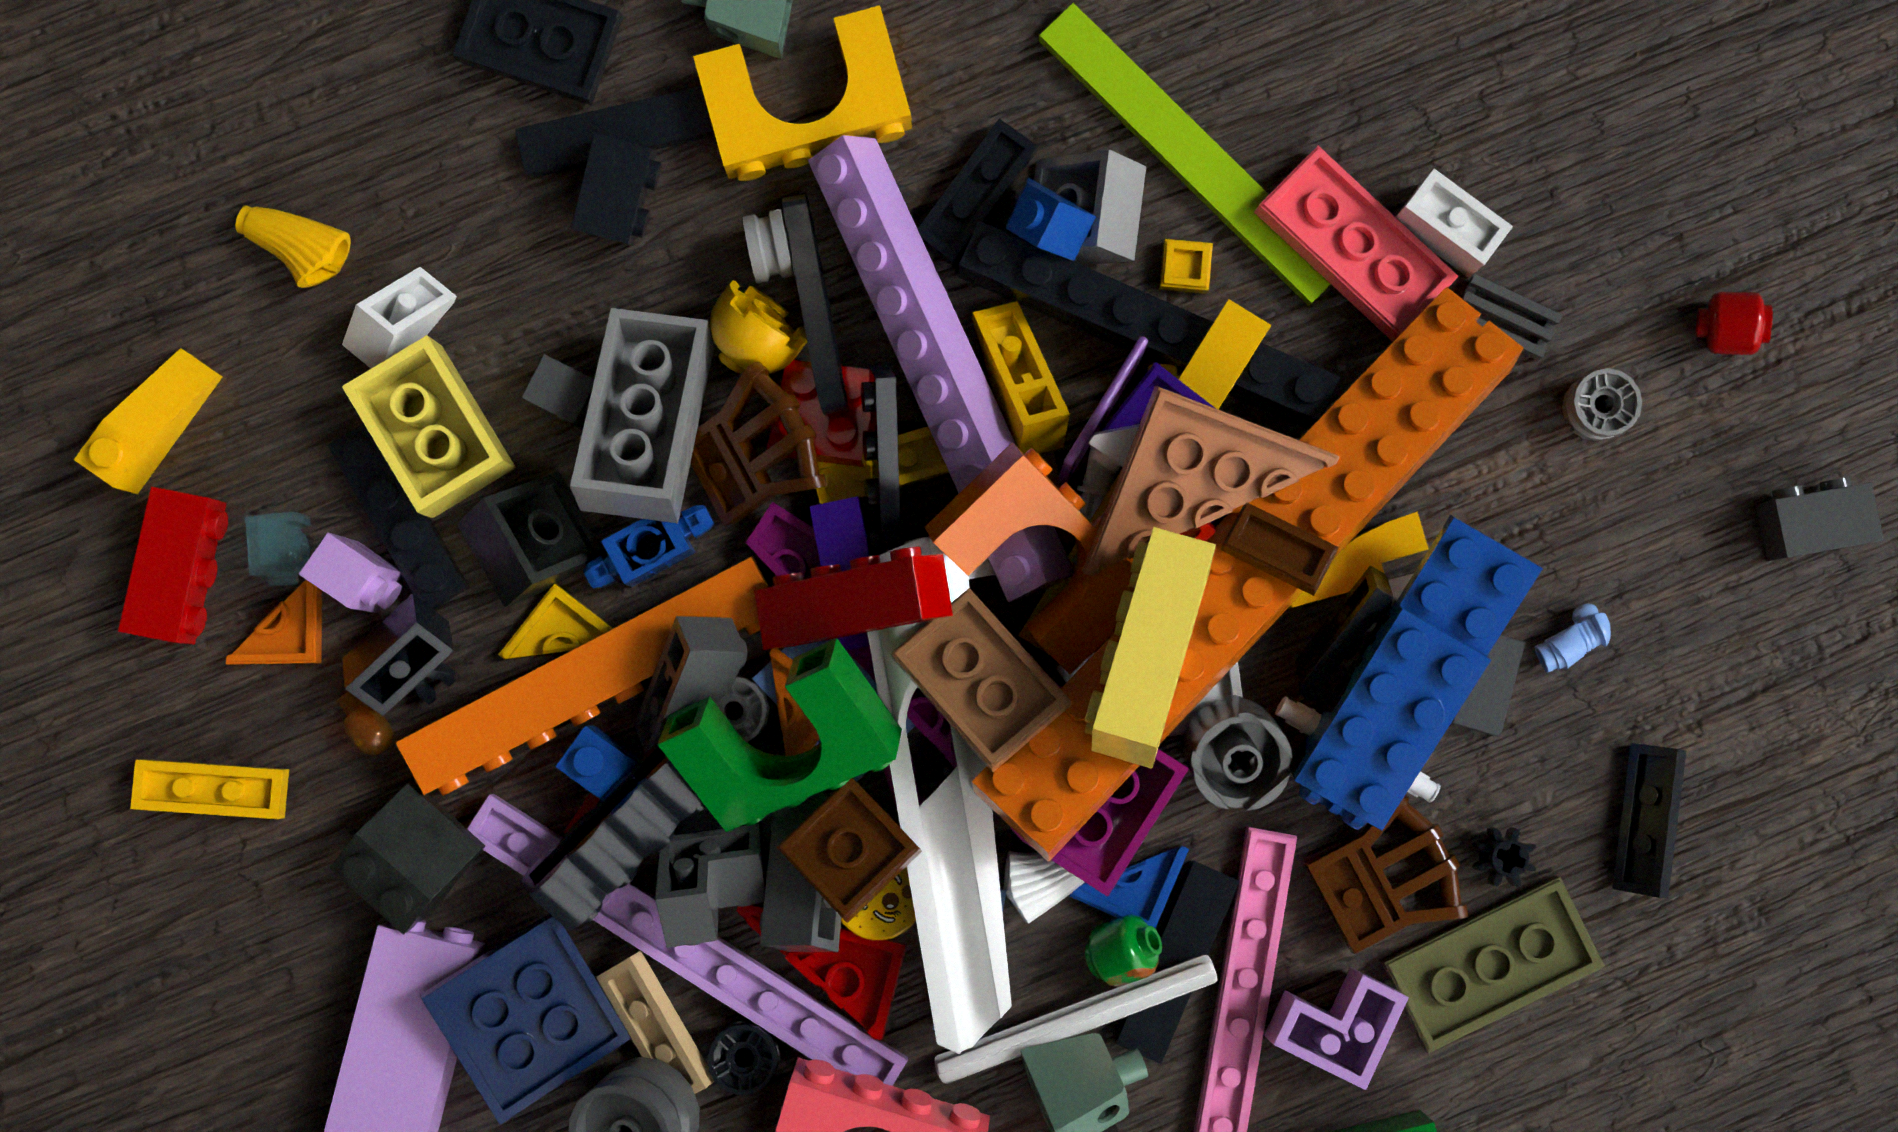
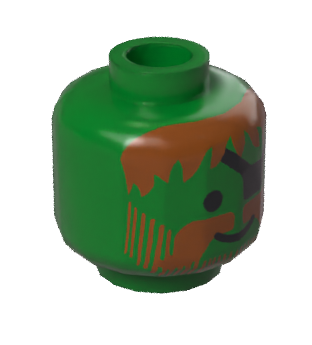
[1085,914,1162,987]

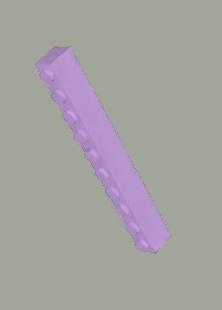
[808,135,1075,602]

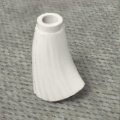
[1003,851,1084,924]

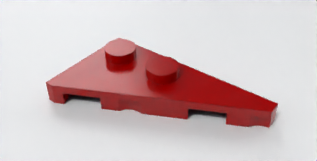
[736,904,907,1041]

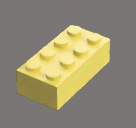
[1084,527,1216,769]

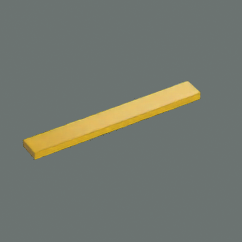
[1018,299,1271,655]

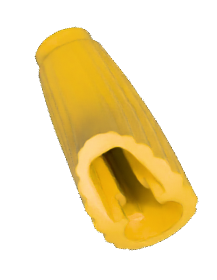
[235,205,351,288]

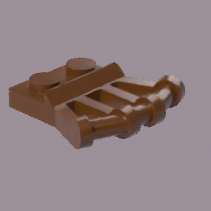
[691,362,827,526]
[1304,795,1468,954]

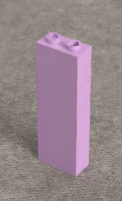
[324,920,486,1132]

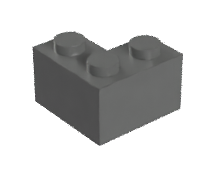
[655,824,767,948]

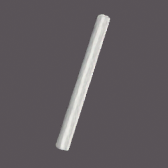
[935,955,1217,1084]

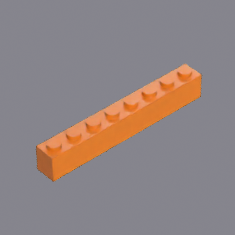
[395,556,769,796]

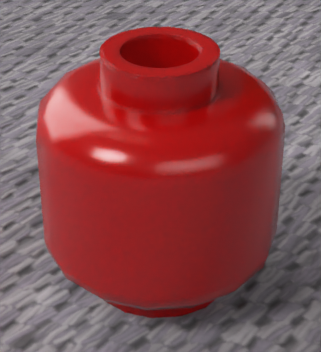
[1696,292,1773,355]

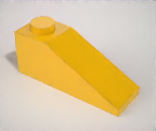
[972,301,1070,454]
[74,348,223,494]

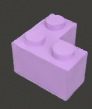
[1264,967,1409,1090]

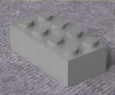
[570,308,714,523]

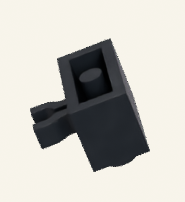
[342,593,456,716]

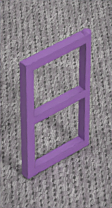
[1056,336,1148,486]

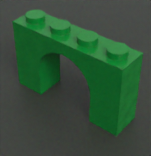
[657,638,902,832]

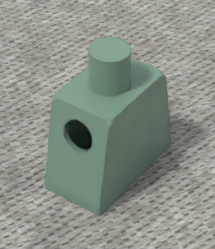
[682,0,793,59]
[1020,1033,1148,1132]

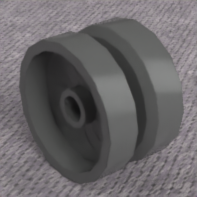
[569,1057,700,1132]

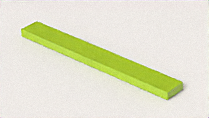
[1039,3,1331,306]

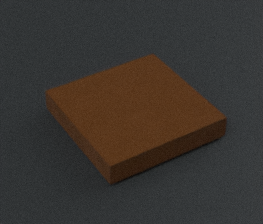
[776,778,922,923]

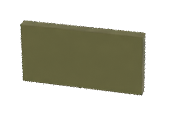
[1381,876,1605,1053]

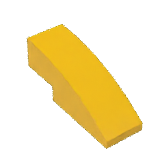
[1287,511,1429,609]

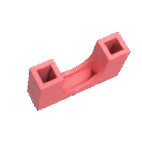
[775,1058,990,1132]

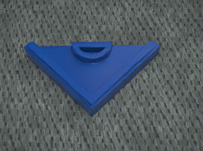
[1069,845,1189,928]

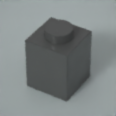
[522,354,594,431]

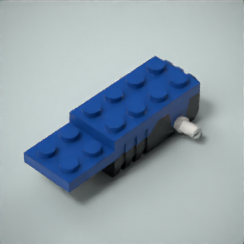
[1275,515,1543,831]

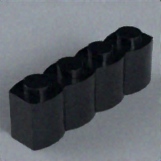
[521,743,705,931]

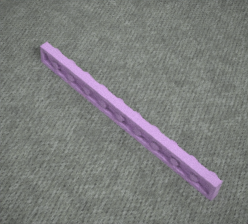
[467,794,908,1086]

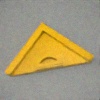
[498,583,614,659]

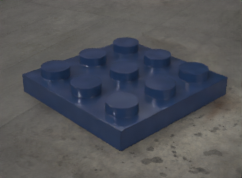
[420,913,631,1125]

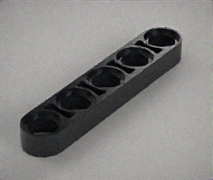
[782,192,849,416]

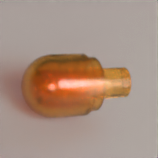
[337,692,393,755]

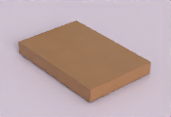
[890,588,1071,773]

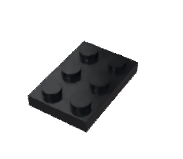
[453,0,623,106]

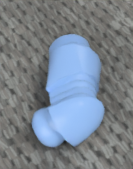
[1534,603,1611,673]

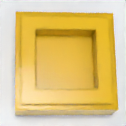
[1159,239,1213,294]

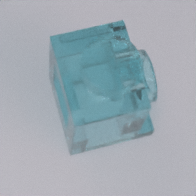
[245,512,311,586]

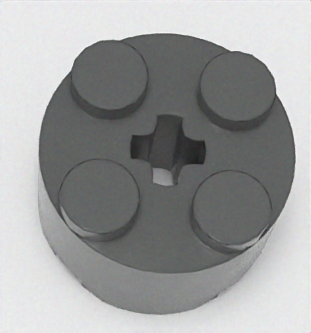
[1182,695,1292,811]

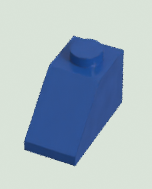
[1006,178,1096,261]
[555,726,641,799]

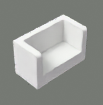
[1395,169,1513,278]

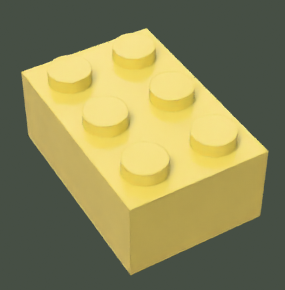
[342,335,516,518]

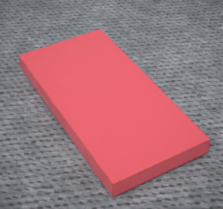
[1254,146,1458,342]

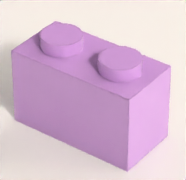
[299,532,403,613]

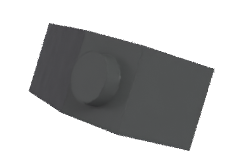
[634,616,747,753]

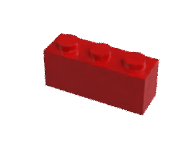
[118,486,228,645]

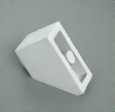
[342,267,457,368]

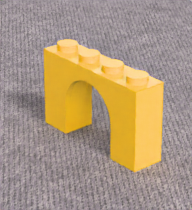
[693,5,912,181]

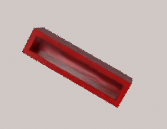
[754,546,953,650]

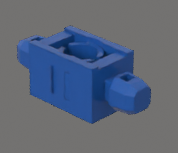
[583,505,715,588]

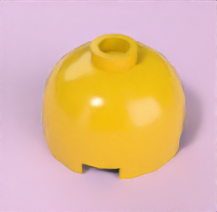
[709,280,807,374]

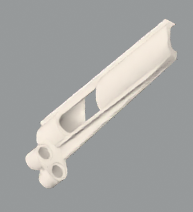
[867,536,1012,1054]

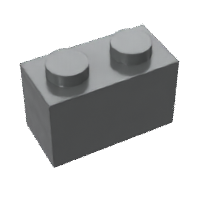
[1755,477,1884,561]

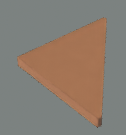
[1082,386,1340,576]

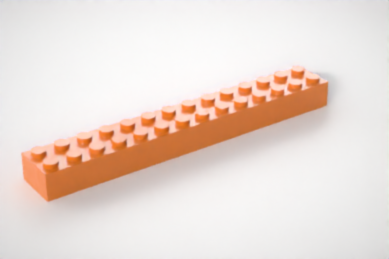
[972,286,1524,862]

